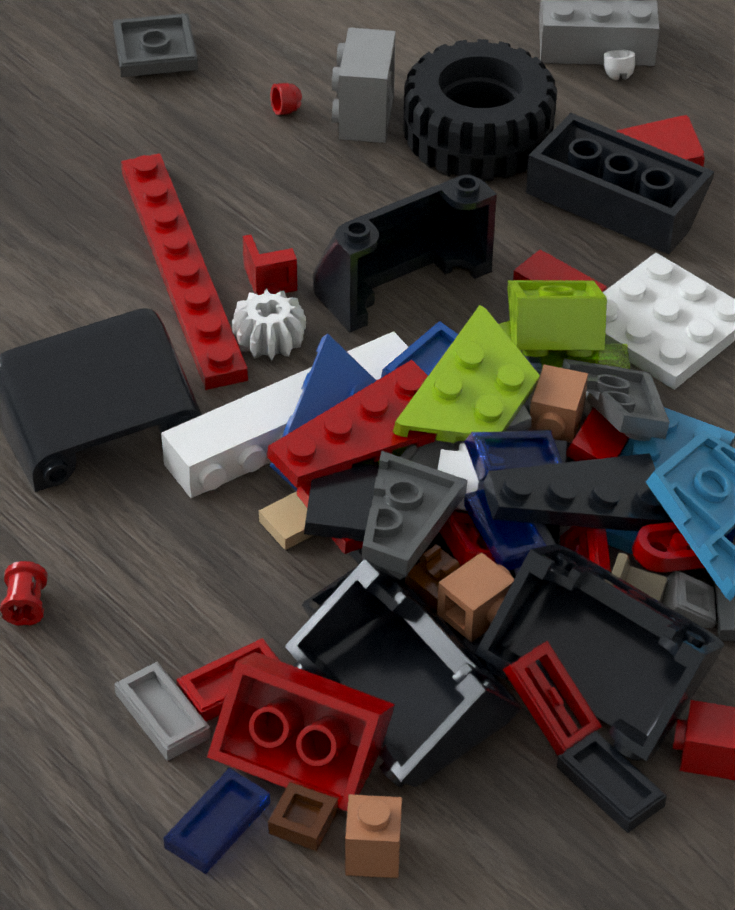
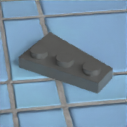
[562,359,670,441]
[362,451,468,576]

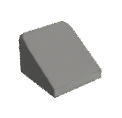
[661,571,717,628]

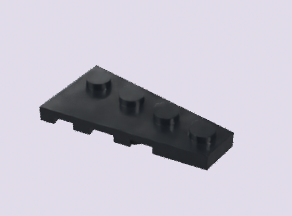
[482,453,673,532]

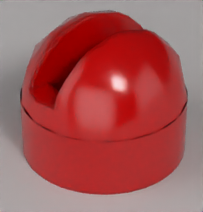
[270,83,302,115]

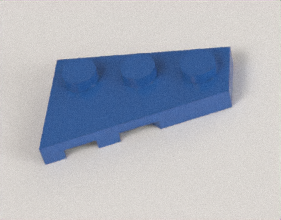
[270,334,377,491]

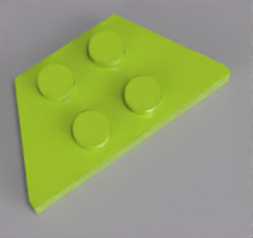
[393,305,540,448]

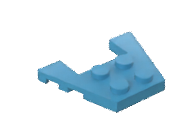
[646,430,735,601]

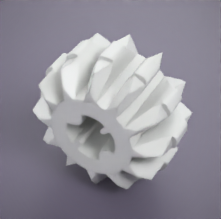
[232,288,306,361]

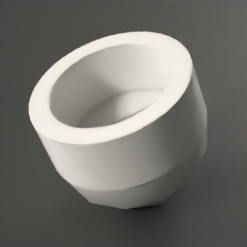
[604,50,635,80]

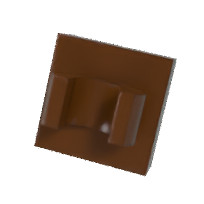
[405,544,460,611]

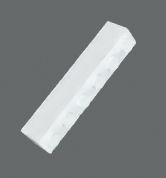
[161,331,408,498]

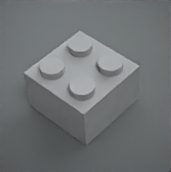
[332,27,396,143]

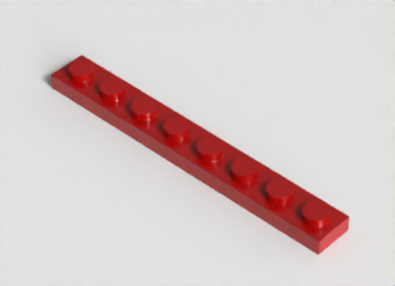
[121,153,248,390]

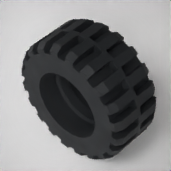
[403,39,557,181]

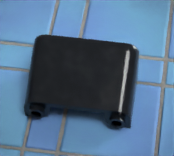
[313,175,497,333]
[0,308,202,492]
[475,544,724,761]
[285,559,522,788]

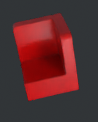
[243,234,298,295]

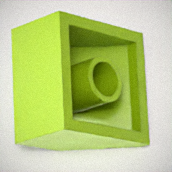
[507,280,607,357]

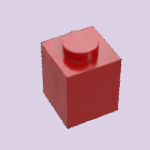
[673,700,735,780]

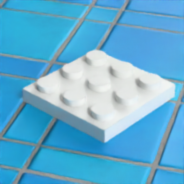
[603,253,735,390]

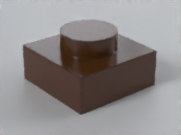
[268,782,338,851]

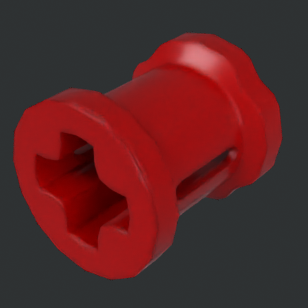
[0,561,48,626]

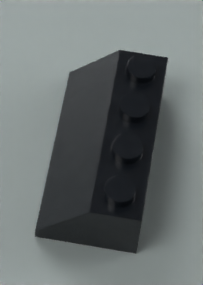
[526,113,714,254]

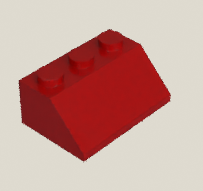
[207,652,395,811]

